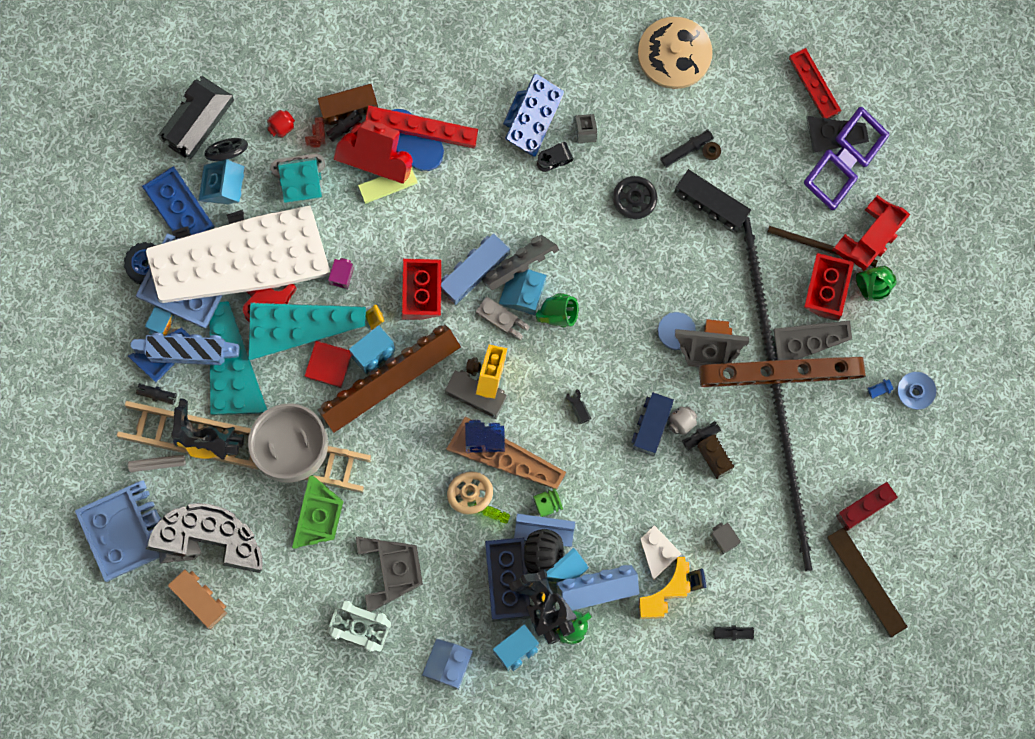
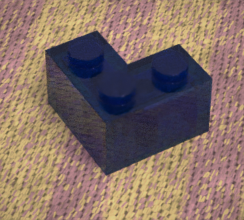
[465,420,505,453]

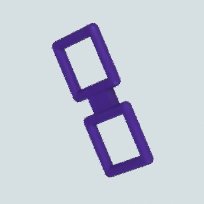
[804,107,890,211]

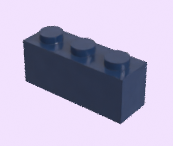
[631,392,674,457]

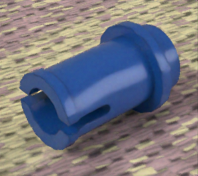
[867,379,893,399]

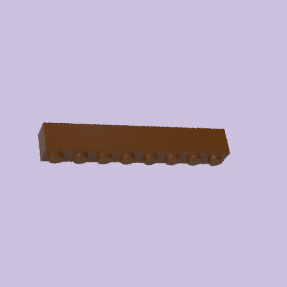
[318,324,461,433]

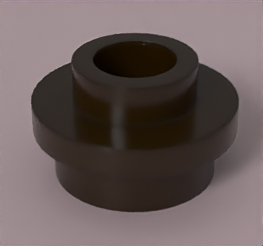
[702,142,721,160]
[466,357,481,376]

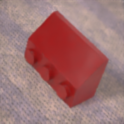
[804,253,854,321]
[401,258,441,320]

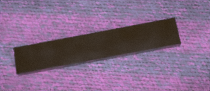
[827,527,908,638]

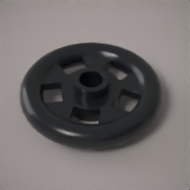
[204,138,248,161]
[613,176,658,219]

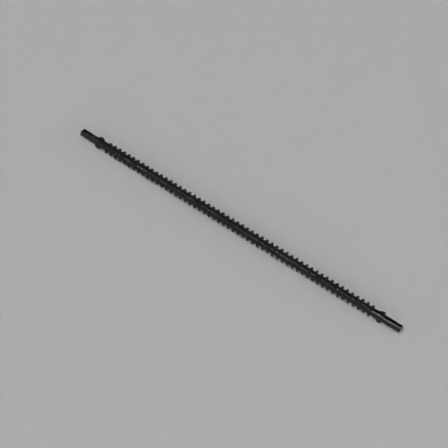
[743,217,813,572]

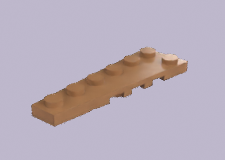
[446,416,566,490]

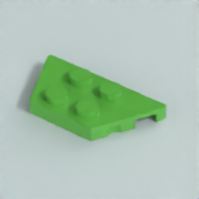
[292,475,344,549]

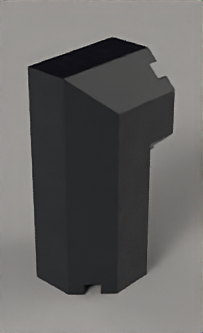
[158,76,234,160]

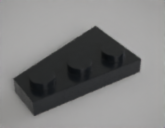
[806,116,869,153]

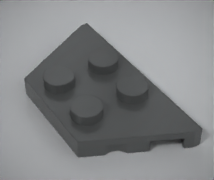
[675,329,749,367]

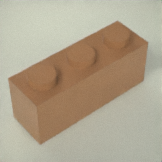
[168,569,227,630]

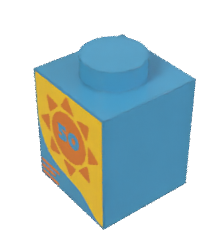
[145,306,175,336]

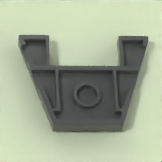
[356,536,423,612]

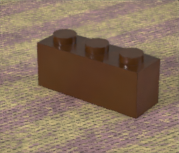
[317,83,378,125]

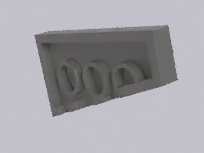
[481,235,559,290]
[773,320,852,361]

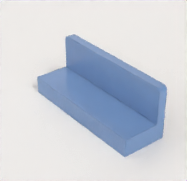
[514,514,575,547]

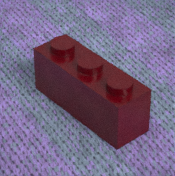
[836,482,898,531]

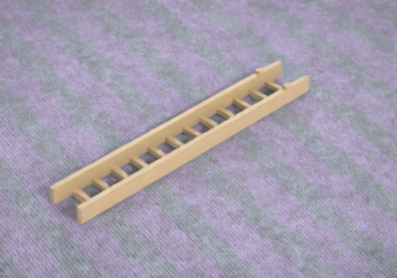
[117,401,371,493]

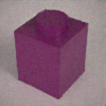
[328,258,354,289]

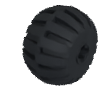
[524,529,564,574]

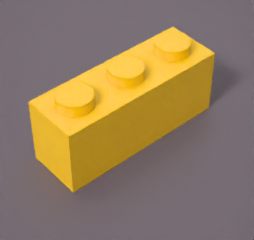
[476,344,508,399]

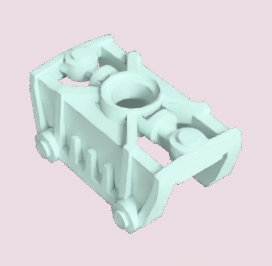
[327,600,391,652]

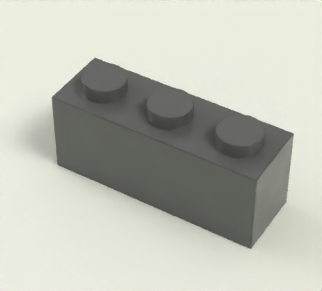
[445,370,507,419]

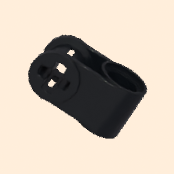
[537,142,574,172]

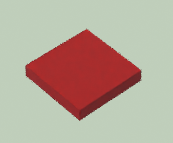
[304,341,351,388]

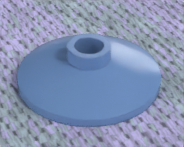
[898,372,936,410]

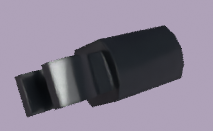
[566,389,592,424]

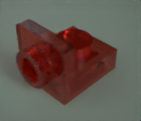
[305,117,326,148]

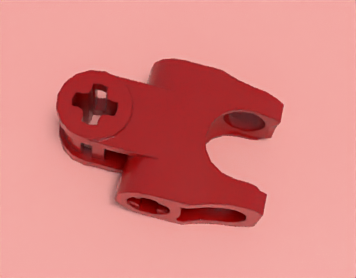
[243,284,297,322]

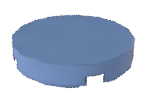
[657,312,696,350]

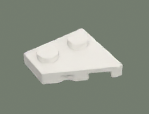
[640,525,681,580]

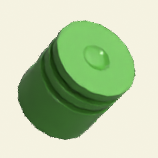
[533,488,563,517]

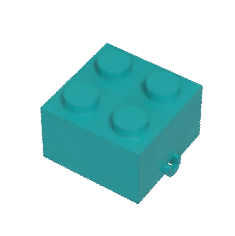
[278,157,322,203]

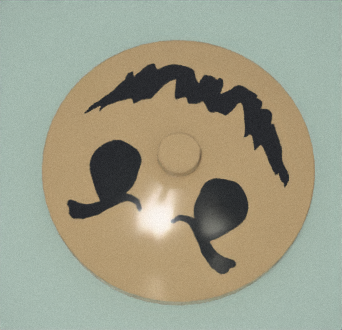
[638,17,712,89]

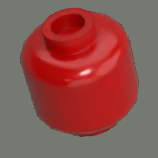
[267,110,295,138]

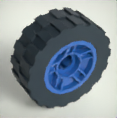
[124,242,157,284]

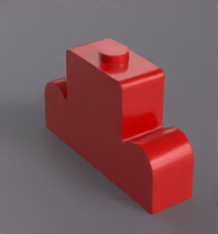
[334,120,413,184]

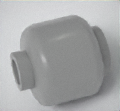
[668,406,697,435]

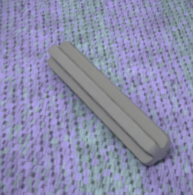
[128,455,186,472]

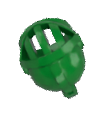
[856,266,897,301]
[535,293,579,328]
[557,610,592,645]

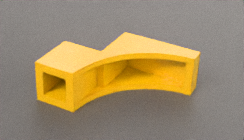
[639,557,690,619]

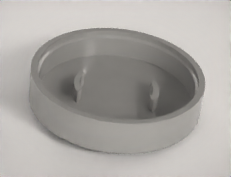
[248,403,328,483]

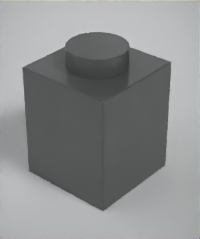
[710,522,741,555]

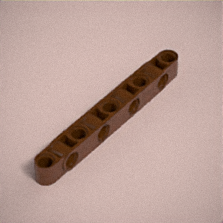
[698,357,866,387]

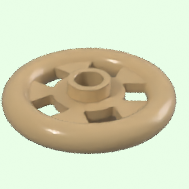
[447,472,493,514]

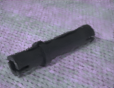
[660,129,714,168]

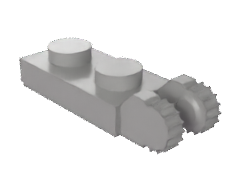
[476,296,529,340]

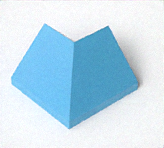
[547,548,589,582]

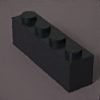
[674,169,751,232]

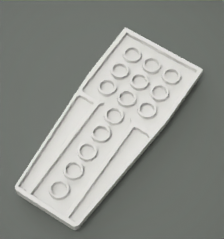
[146,205,330,303]

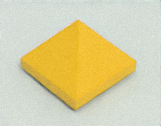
[366,305,384,330]

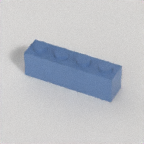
[441,234,510,305]
[557,565,639,610]

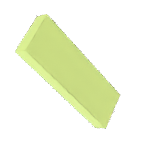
[358,168,418,204]

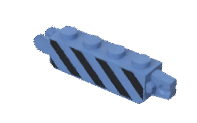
[130,333,239,365]

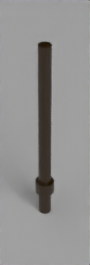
[767,225,878,267]

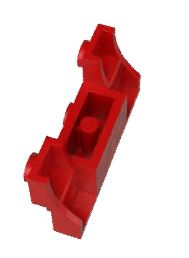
[832,194,911,271]

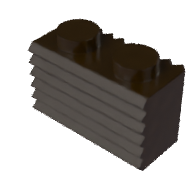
[697,434,734,479]

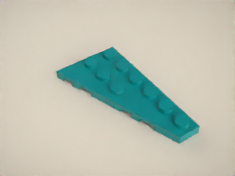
[210,301,268,415]
[248,303,366,361]

